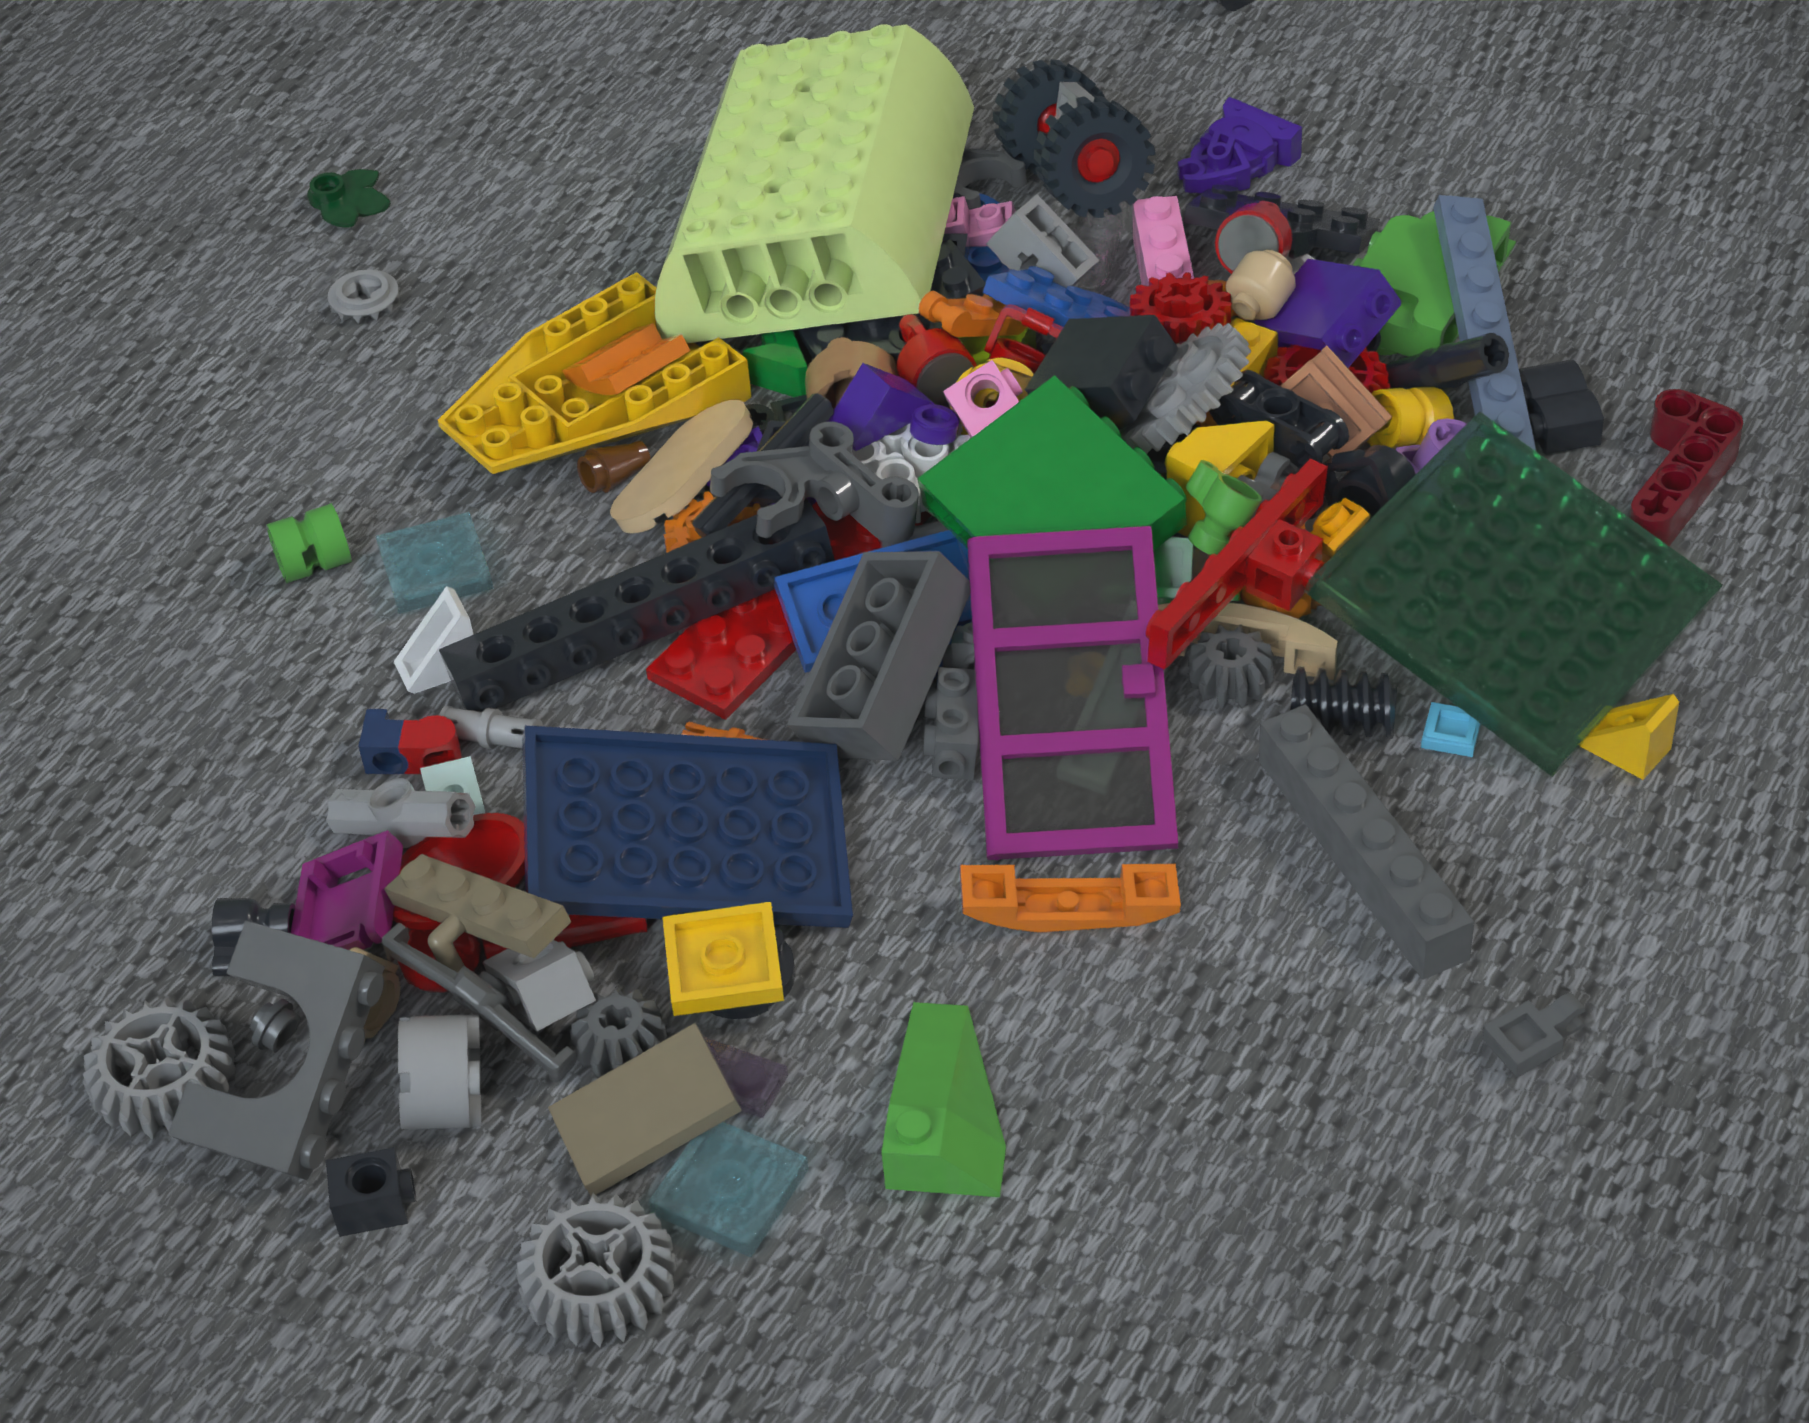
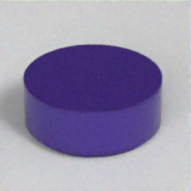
[910,404,960,445]

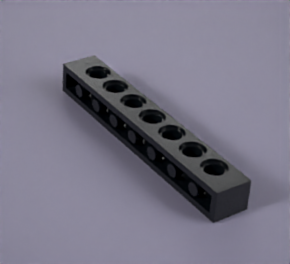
[439,498,835,712]

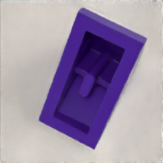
[828,363,934,452]

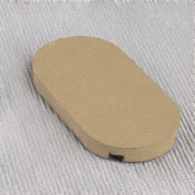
[610,400,753,533]

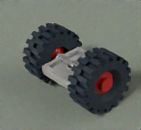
[993,59,1156,218]

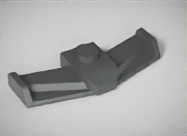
[382,923,576,1083]

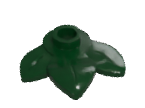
[307,169,391,228]

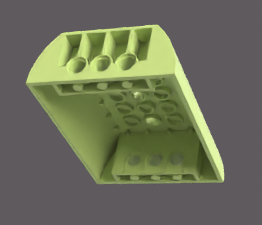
[655,24,974,343]

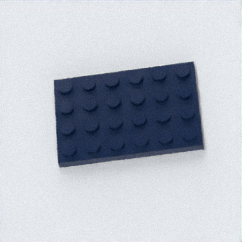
[522,725,853,928]

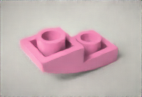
[944,196,1016,247]

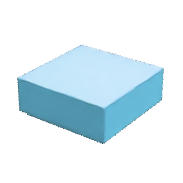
[1421,702,1483,757]

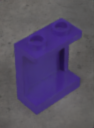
[1254,258,1401,368]

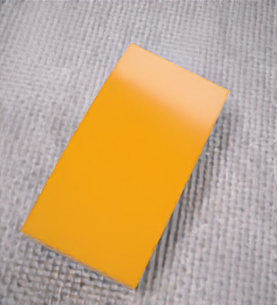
[1310,498,1370,557]

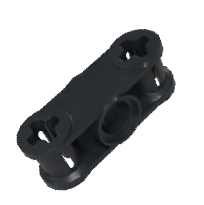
[1209,370,1349,469]

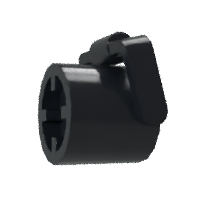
[1322,445,1417,523]

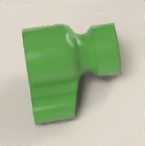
[1186,460,1262,555]

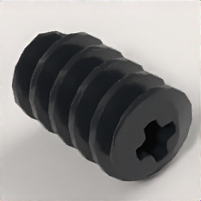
[1290,666,1398,739]

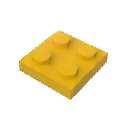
[662,902,784,1016]

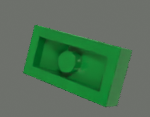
[742,330,808,397]

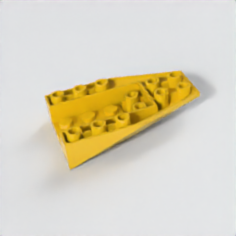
[438,272,752,474]

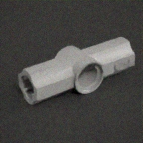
[326,778,475,848]

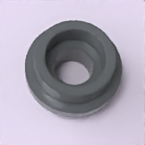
[250,999,301,1053]

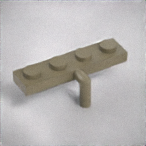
[384,854,571,973]

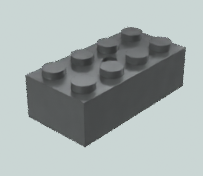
[787,551,970,761]

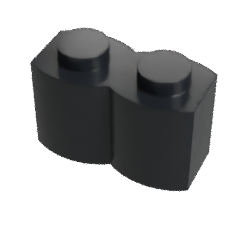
[1519,359,1604,454]

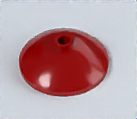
[393,813,525,931]

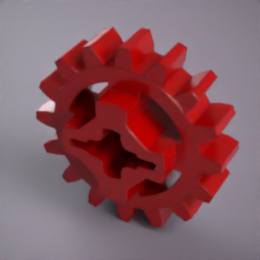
[1130,272,1232,344]

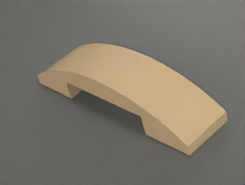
[1158,603,1338,680]

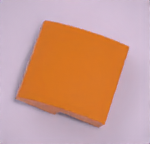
[562,323,690,395]

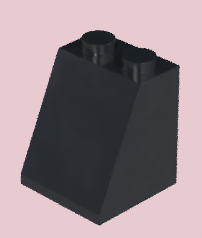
[1024,315,1179,430]

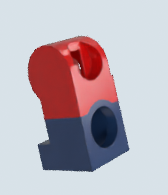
[358,709,462,774]

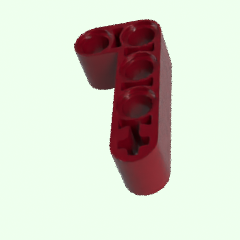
[1626,389,1743,554]

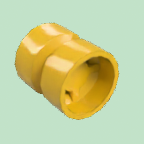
[1367,387,1454,449]

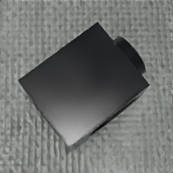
[326,1147,417,1237]

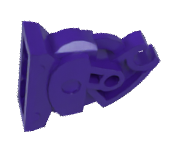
[1177,96,1302,193]

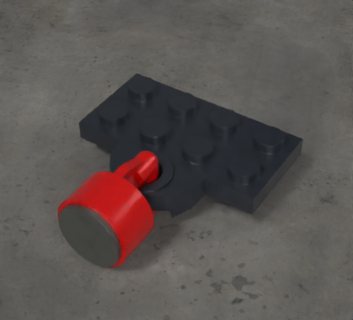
[1183,184,1380,274]
[793,239,986,408]

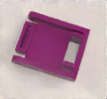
[291,830,403,950]

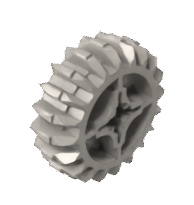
[83,997,236,1139]
[516,1193,677,1347]

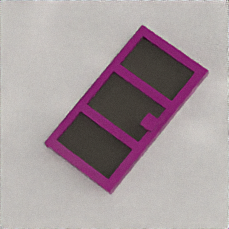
[967,526,1178,861]

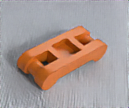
[918,291,1027,337]

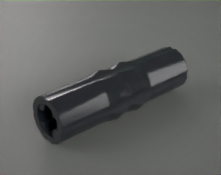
[1386,333,1509,391]

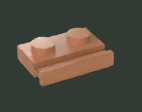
[1280,346,1392,458]

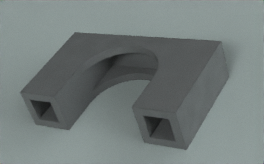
[168,920,385,1180]

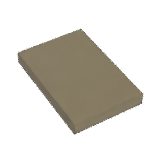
[548,1023,742,1195]

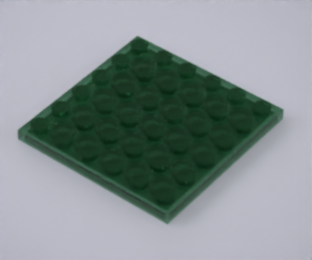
[1304,412,1723,777]

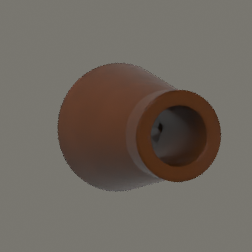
[577,440,651,494]

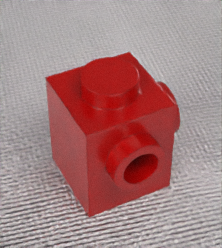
[1246,519,1326,612]

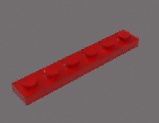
[1146,459,1328,670]

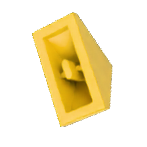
[1573,694,1679,780]

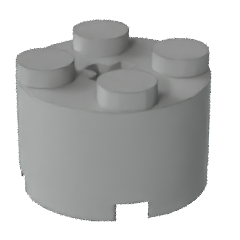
[398,1014,482,1130]

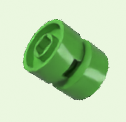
[266,503,352,584]

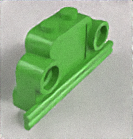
[1353,211,1516,357]

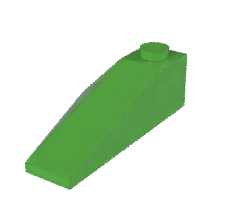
[882,1002,1006,1197]

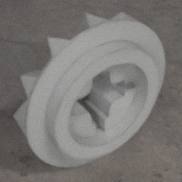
[328,269,400,324]

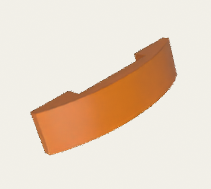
[960,864,1181,932]

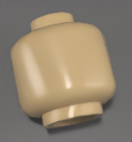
[1225,250,1296,320]

